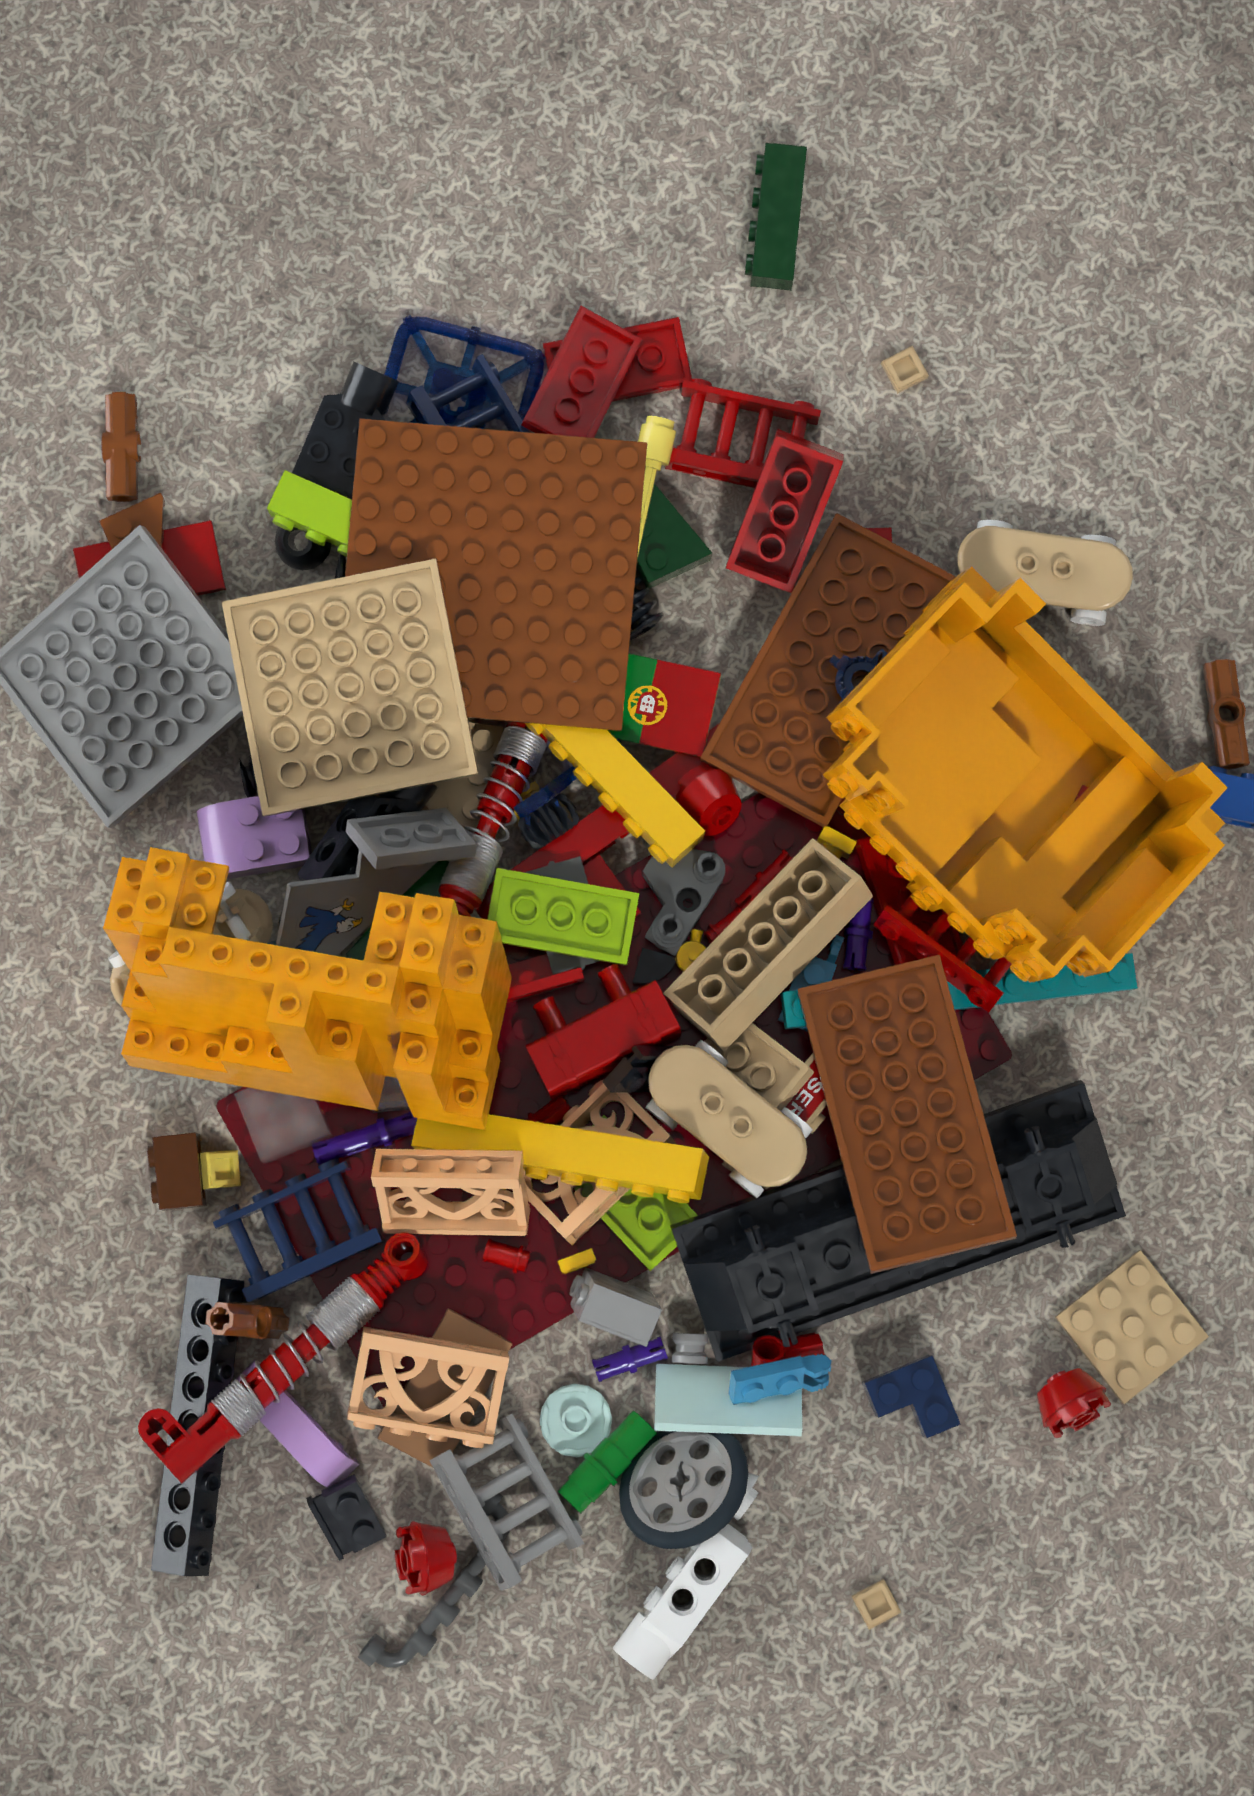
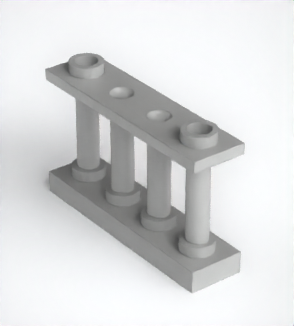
[429,1413,584,1591]

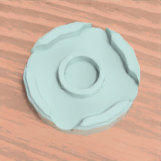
[539,1383,612,1457]

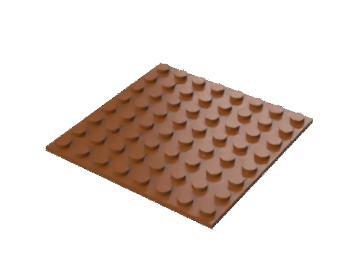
[345,419,647,731]

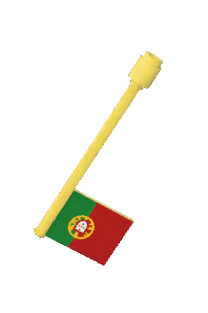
[608,416,721,757]

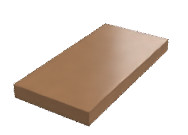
[377,1308,512,1468]

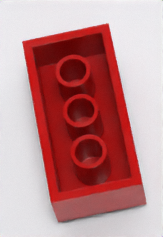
[725,429,844,593]

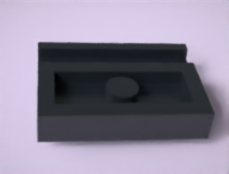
[603,1045,674,1093]
[306,1474,387,1561]

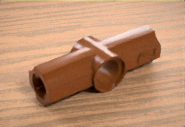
[101,392,141,502]
[1203,659,1250,770]
[205,1302,290,1339]

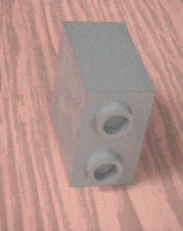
[569,1267,662,1347]

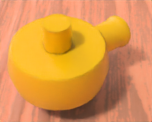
[676,929,706,972]

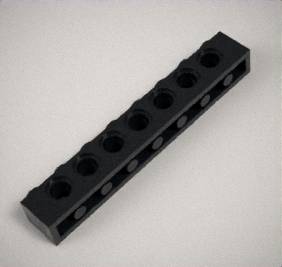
[151,1275,244,1576]

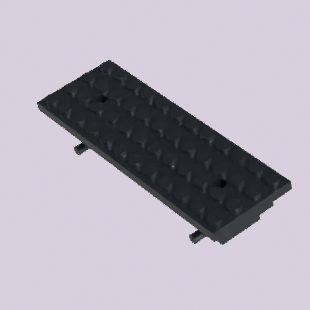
[670,1080,1126,1362]

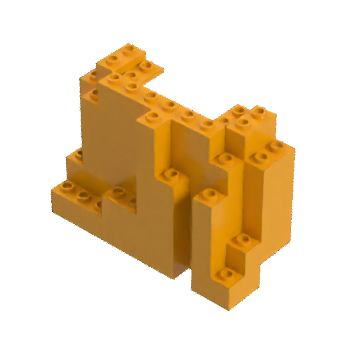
[823,566,1228,983]
[103,847,512,1130]

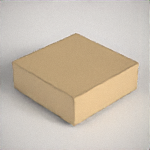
[881,346,929,394]
[851,1579,901,1630]

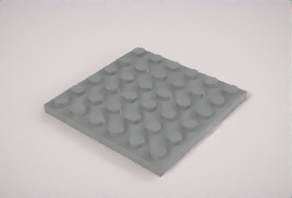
[0,525,243,828]

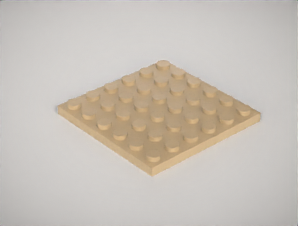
[222,559,479,817]

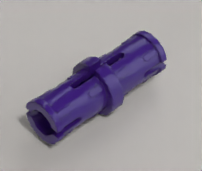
[843,898,874,971]
[592,1336,668,1382]

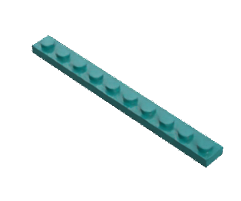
[780,953,1138,1029]

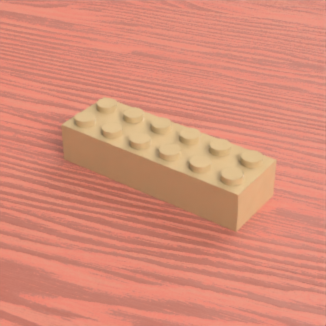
[663,838,873,1052]

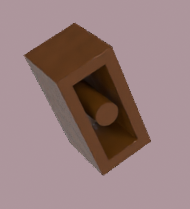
[147,1132,207,1211]

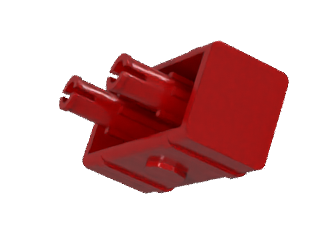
[525,964,681,1100]

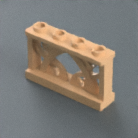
[524,1080,676,1245]
[371,1149,530,1236]
[347,1326,509,1448]

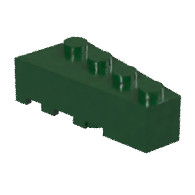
[636,484,713,589]

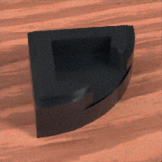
[632,948,676,985]

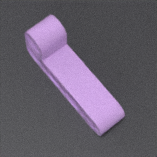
[233,1360,360,1488]

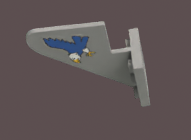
[276,808,477,956]

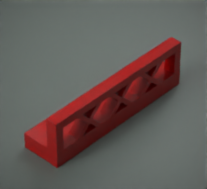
[506,954,584,1004]

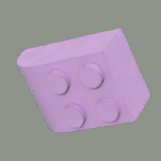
[197,796,312,879]

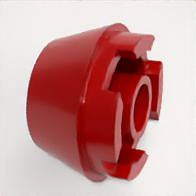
[674,765,742,836]
[1037,1368,1111,1438]
[395,1521,457,1596]

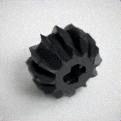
[518,793,580,849]

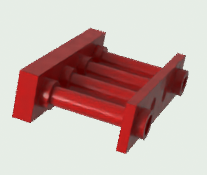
[665,378,821,488]
[874,893,1012,1012]

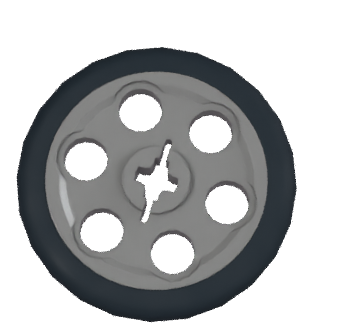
[619,1431,749,1549]

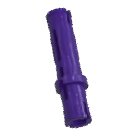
[312,1112,417,1166]

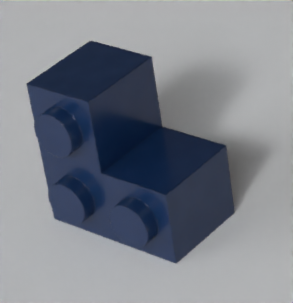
[862,1355,961,1438]

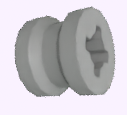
[672,1333,708,1364]

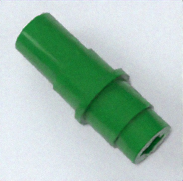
[558,1411,657,1514]

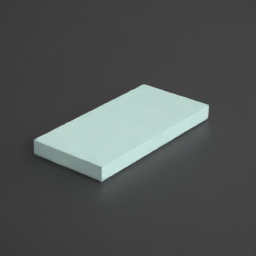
[654,1364,802,1436]

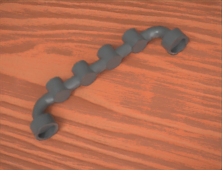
[358,1493,510,1668]

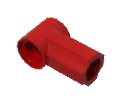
[751,1332,825,1366]

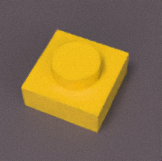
[817,826,857,859]

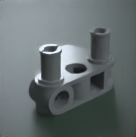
[642,849,725,957]

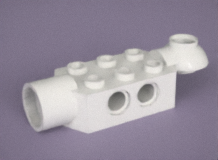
[613,1473,759,1680]

